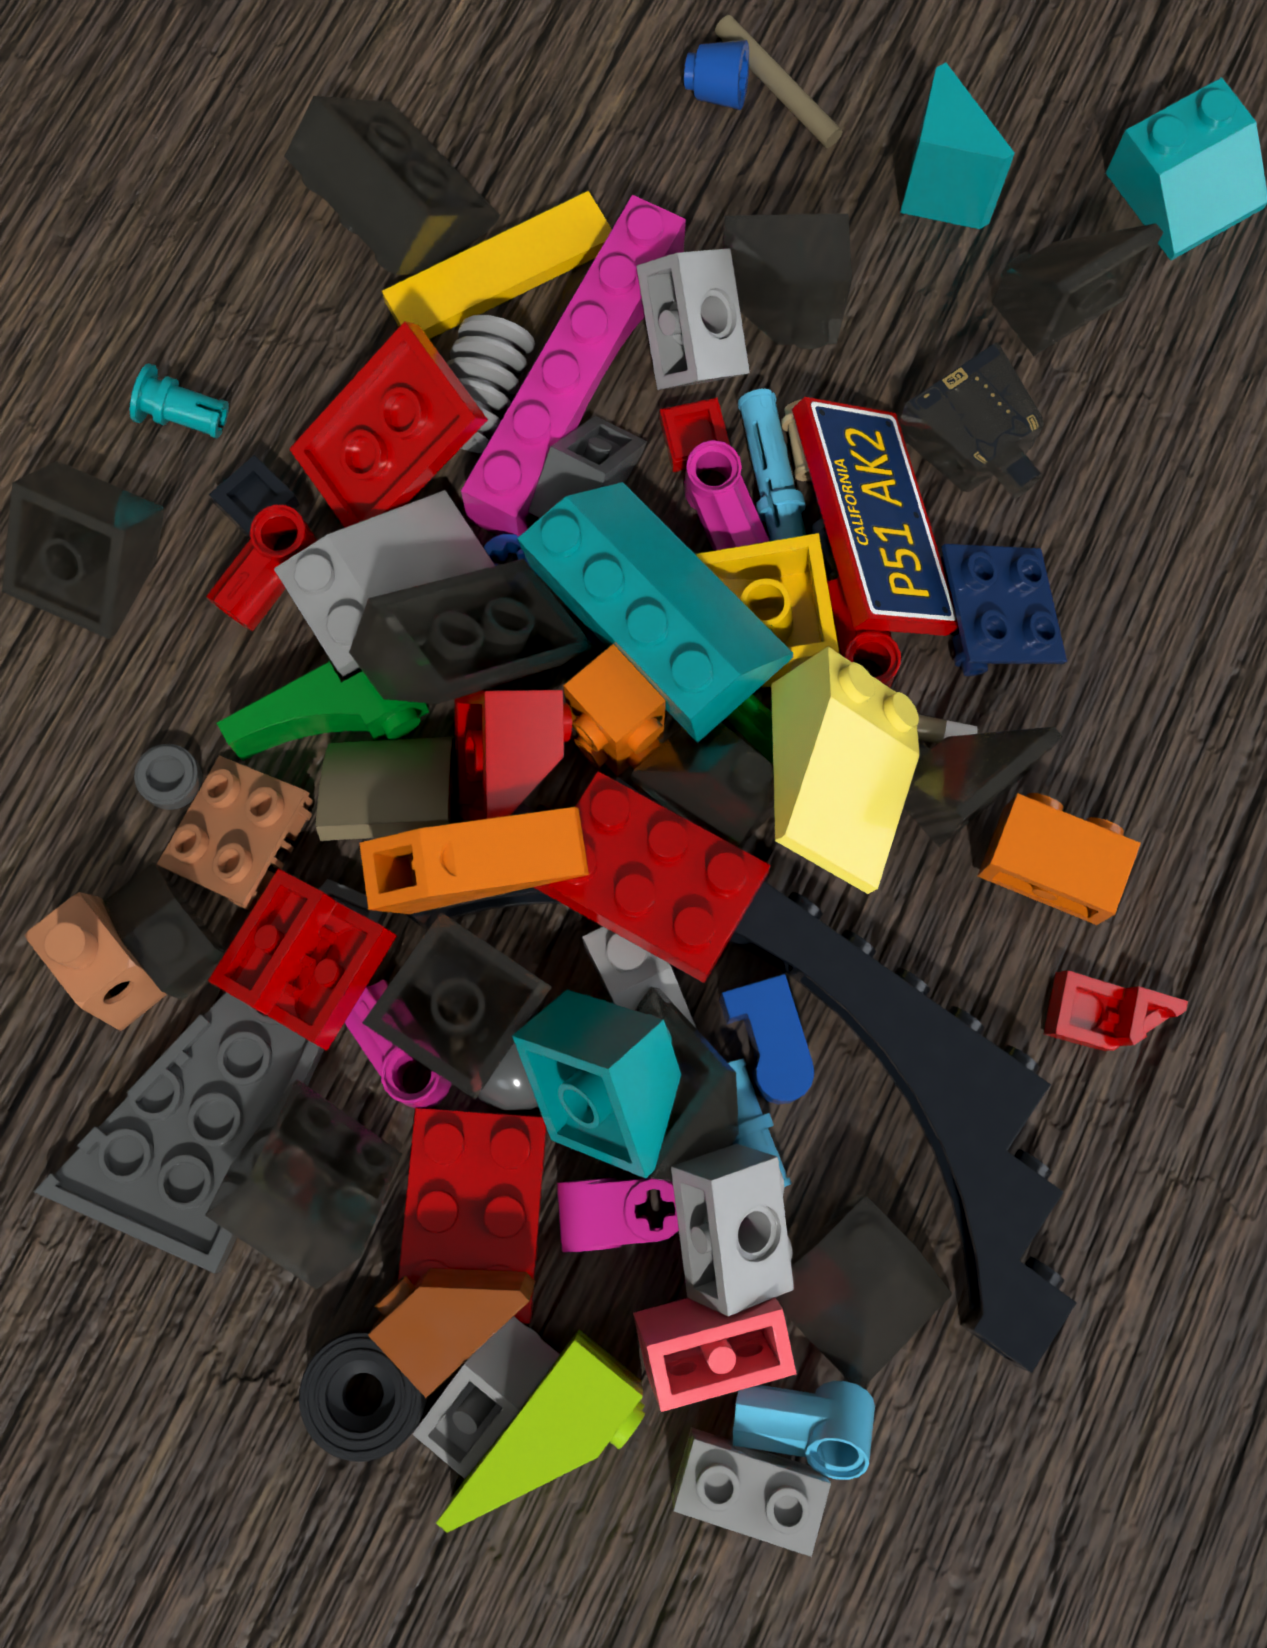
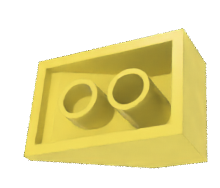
[771,646,920,894]

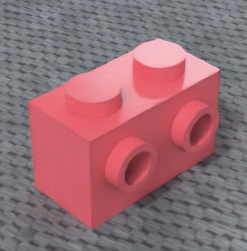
[633,1297,796,1412]

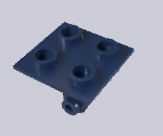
[941,544,1067,676]

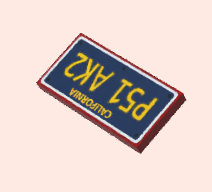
[792,397,959,636]

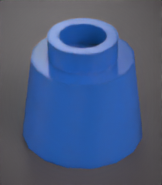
[684,40,749,110]

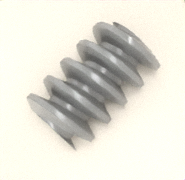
[447,315,535,453]

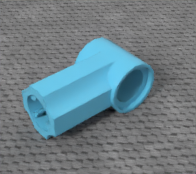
[733,1381,875,1480]

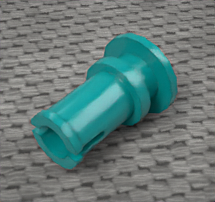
[129,363,229,439]

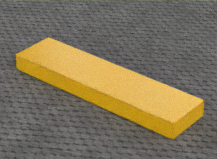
[382,191,612,339]

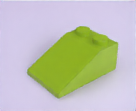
[436,1329,645,1533]

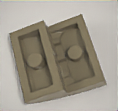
[316,737,455,841]

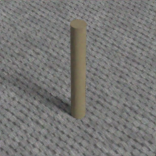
[715,15,842,148]

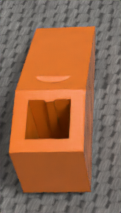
[359,807,589,914]

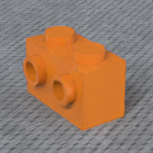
[563,644,666,776]
[977,793,1141,925]

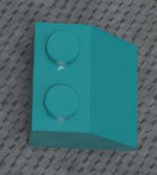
[1105,77,1267,261]
[512,990,681,1178]

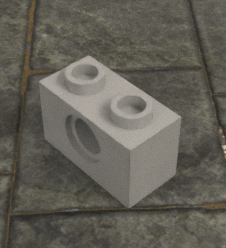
[636,248,750,390]
[671,1144,794,1317]
[671,1427,831,1557]

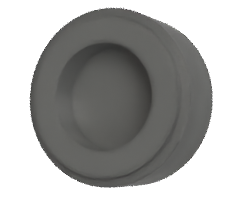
[134,744,203,810]

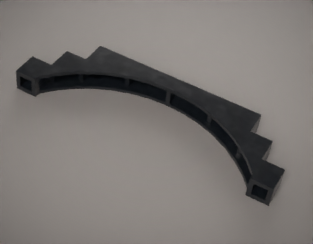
[404,777,1077,1373]

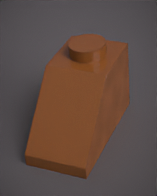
[368,1268,535,1398]

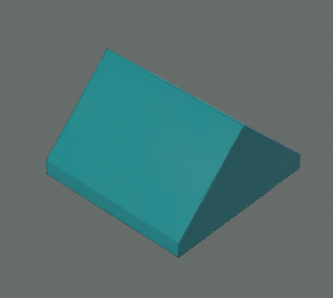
[900,62,1015,229]

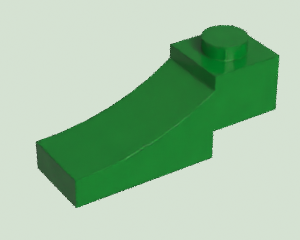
[217,652,429,761]

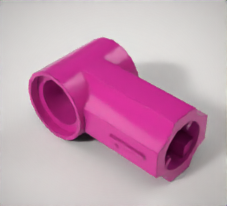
[684,440,769,551]
[345,980,451,1109]

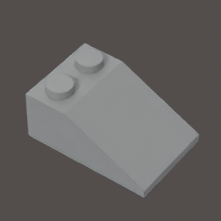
[274,490,511,680]

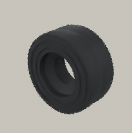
[299,1328,428,1462]

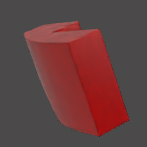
[1043,970,1188,1051]

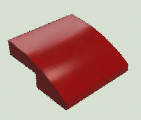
[208,868,397,1051]

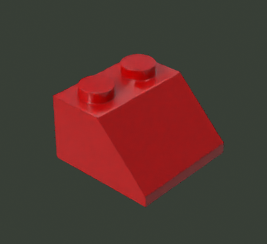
[454,690,572,821]

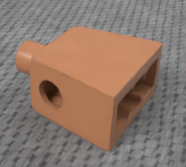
[25,892,173,1031]

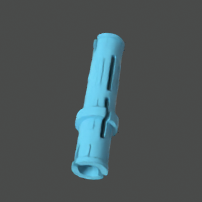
[738,389,806,541]

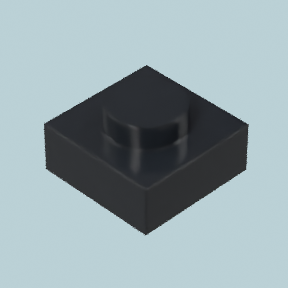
[209,455,300,539]

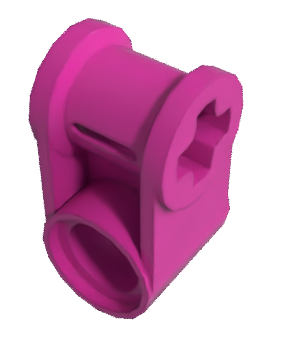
[557,1177,679,1252]

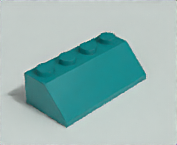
[517,482,793,743]

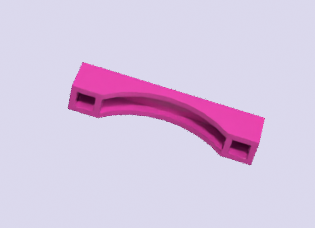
[461,195,686,536]

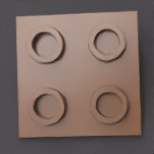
[157,756,313,912]

